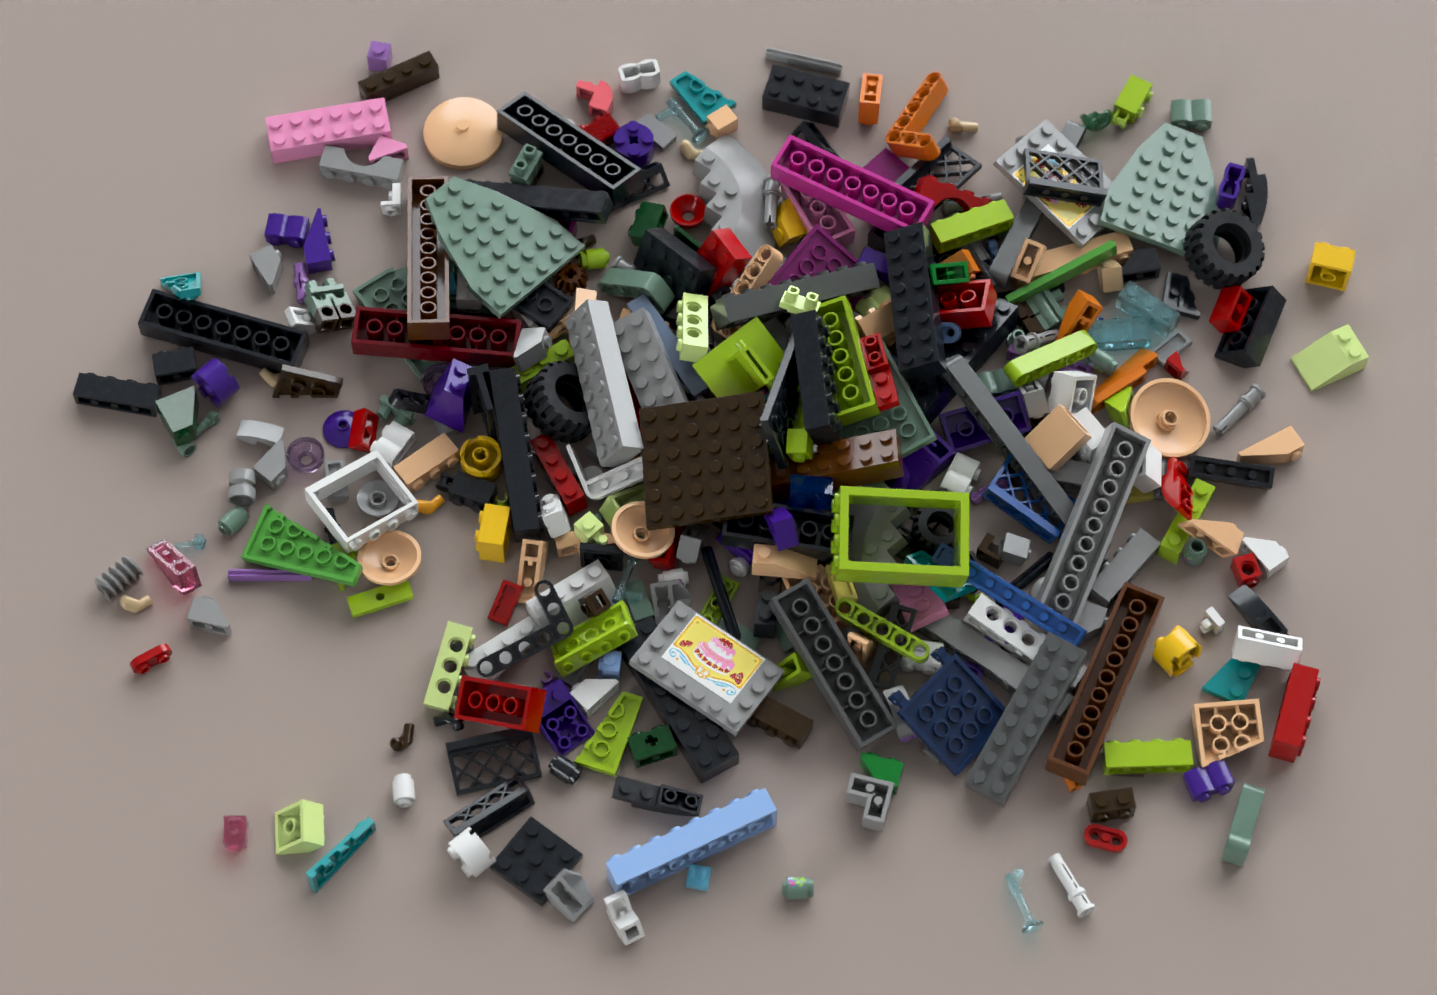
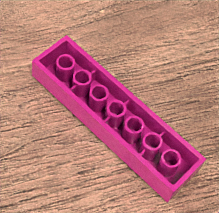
[770,135,935,232]

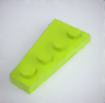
[574,691,644,777]

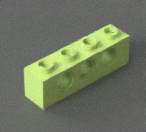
[676,292,708,362]
[423,621,476,713]

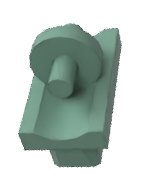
[377,394,416,427]

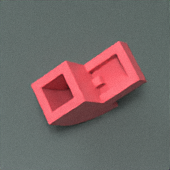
[576,80,613,117]

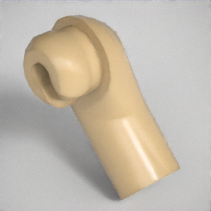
[948,118,978,133]

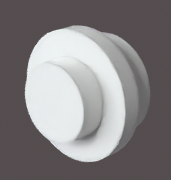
[729,556,749,577]

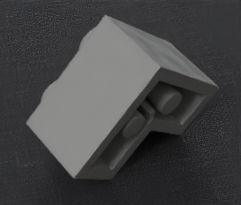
[845,772,894,832]

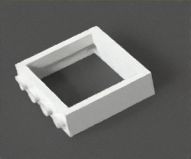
[305,450,418,554]

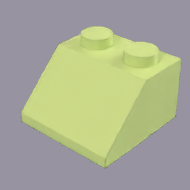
[275,799,325,855]

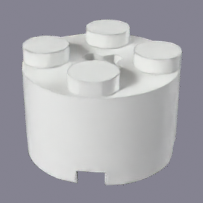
[447,827,496,878]

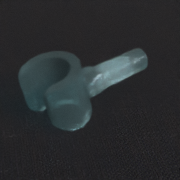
[175,534,206,550]

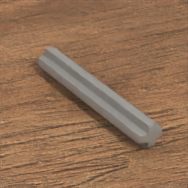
[765,48,842,75]

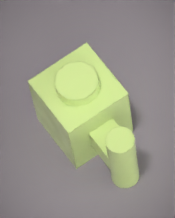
[574,511,608,545]

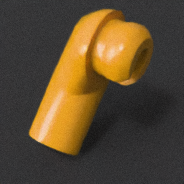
[417,494,445,514]

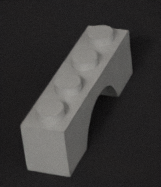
[319,145,405,190]

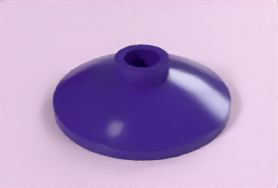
[323,410,354,448]

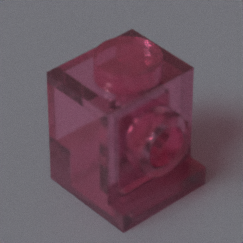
[223,816,248,851]

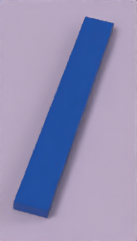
[931,542,1087,647]

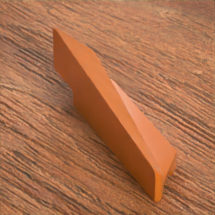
[1091,348,1158,415]

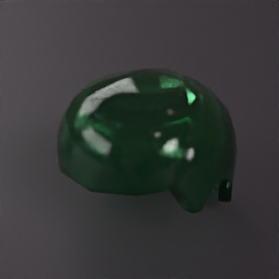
[1080,109,1113,132]

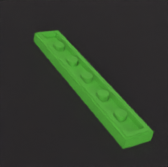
[1005,240,1117,304]

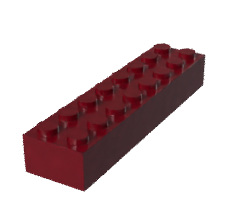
[351,306,522,368]

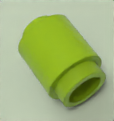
[578,248,610,270]

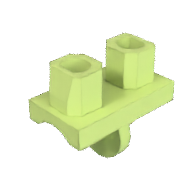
[779,285,821,314]

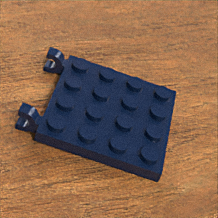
[888,646,1006,776]

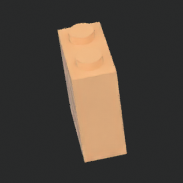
[1025,404,1092,472]

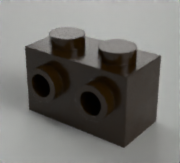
[1086,787,1136,823]

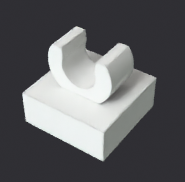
[1199,607,1225,635]

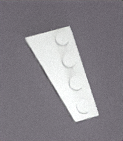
[462,616,542,681]

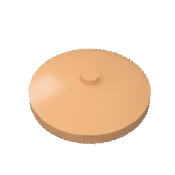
[423,97,504,170]
[1128,378,1211,459]

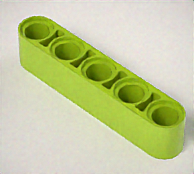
[1003,330,1098,387]
[835,598,930,664]

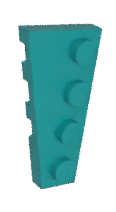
[306,817,376,893]

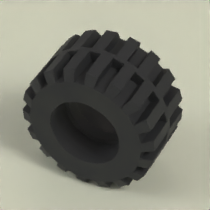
[911,508,954,556]

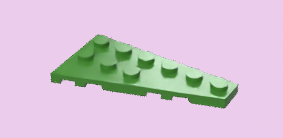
[241,504,363,587]

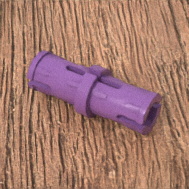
[293,262,309,304]

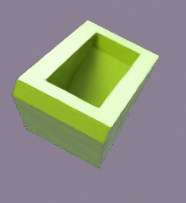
[1104,386,1134,428]

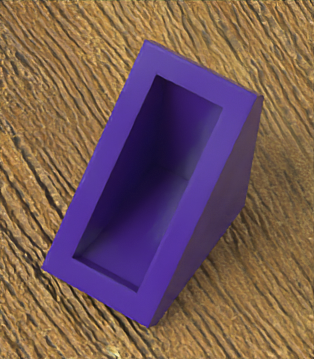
[764,506,799,552]

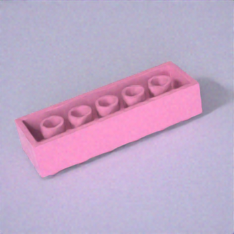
[265,97,392,164]

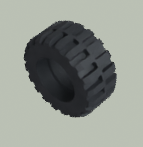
[1183,208,1265,290]
[524,361,592,443]

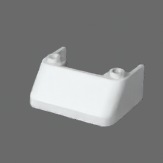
[566,444,644,500]

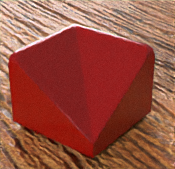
[1164,350,1189,381]

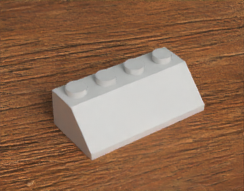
[526,560,621,642]

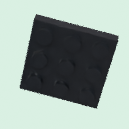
[490,816,583,907]

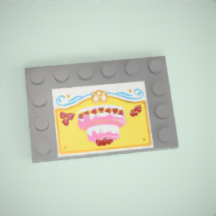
[993,119,1112,249]
[629,600,785,736]

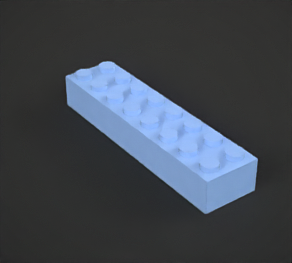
[606,788,777,896]

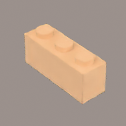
[393,433,460,493]

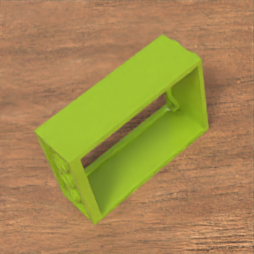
[830,486,969,588]

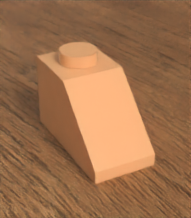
[1010,238,1047,284]

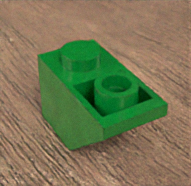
[860,752,904,795]

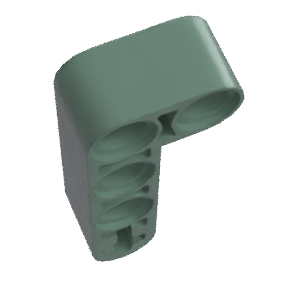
[597,268,675,314]
[1221,783,1265,867]

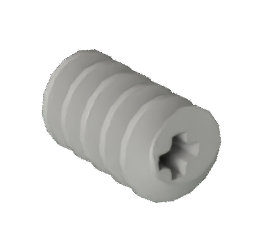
[95,556,143,601]

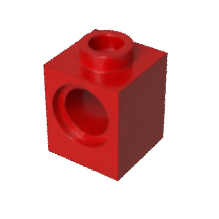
[1230,553,1262,588]

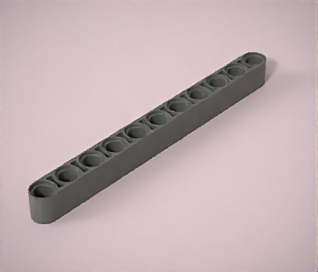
[988,120,1087,289]
[942,354,1074,534]

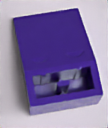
[902,429,956,490]
[539,679,595,756]

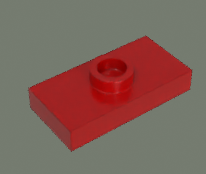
[487,579,524,627]

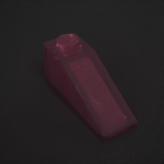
[146,539,202,596]

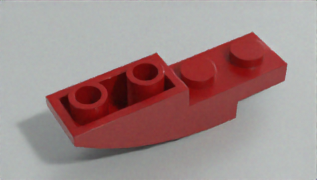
[860,332,900,412]
[1161,456,1193,520]

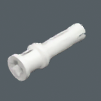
[1048,853,1096,918]

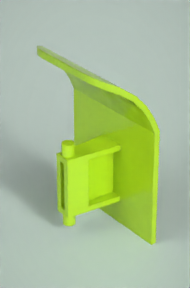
[692,316,805,454]

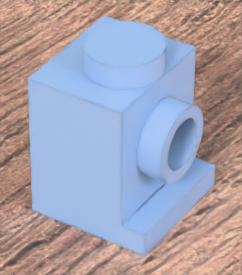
[598,651,622,682]

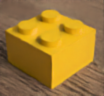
[1305,242,1356,291]
[474,503,512,563]

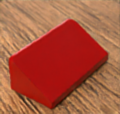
[348,408,379,453]

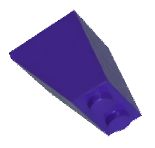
[425,358,471,433]

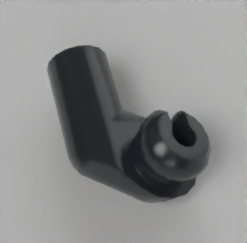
[433,712,464,731]

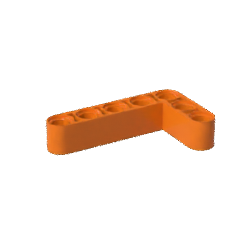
[885,71,949,161]

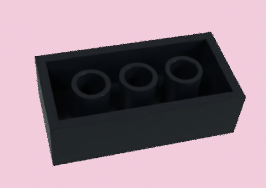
[762,64,850,128]
[633,227,717,300]

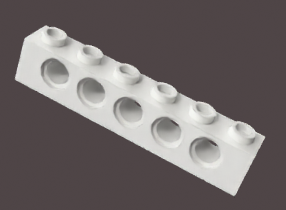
[963,593,1087,692]

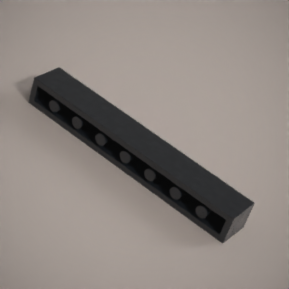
[463,179,613,224]

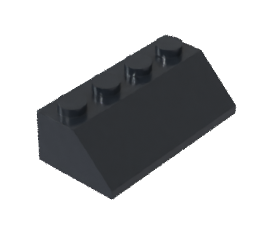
[1214,285,1286,368]

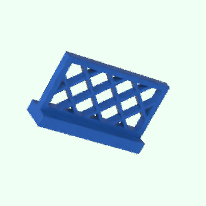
[981,454,1076,544]

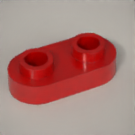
[130,643,172,674]
[1083,824,1128,853]

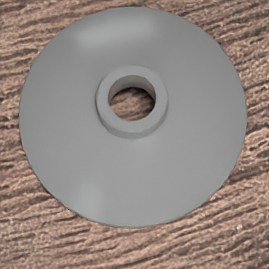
[357,480,399,517]

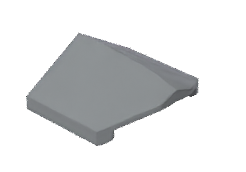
[650,579,692,626]
[543,869,594,922]

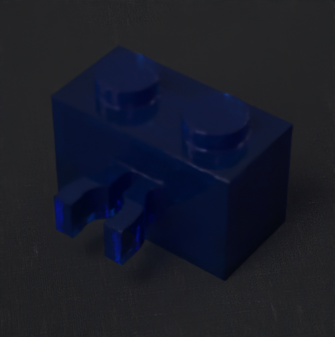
[788,474,833,511]

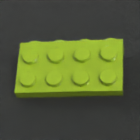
[550,600,638,677]

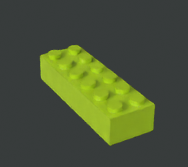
[817,295,881,426]

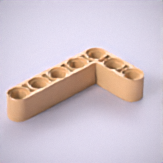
[712,245,783,339]

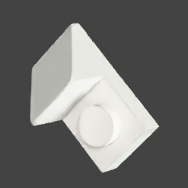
[284,306,316,335]

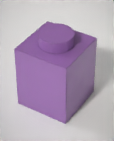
[367,41,393,72]

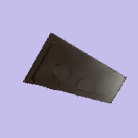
[272,364,343,398]

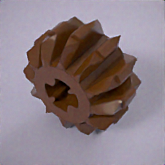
[554,261,589,296]

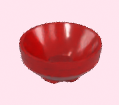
[670,194,706,229]

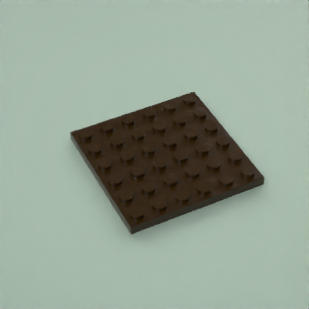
[639,391,774,531]

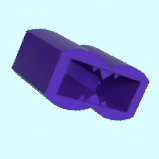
[1216,162,1245,210]
[264,213,310,248]
[1182,759,1235,803]

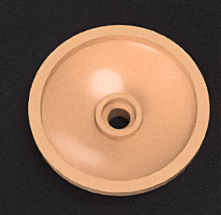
[611,501,675,559]
[357,530,422,585]

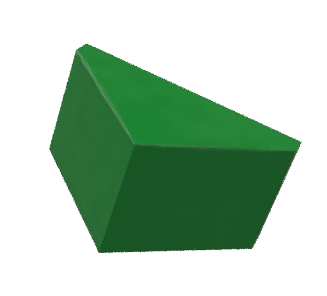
[929,261,970,287]

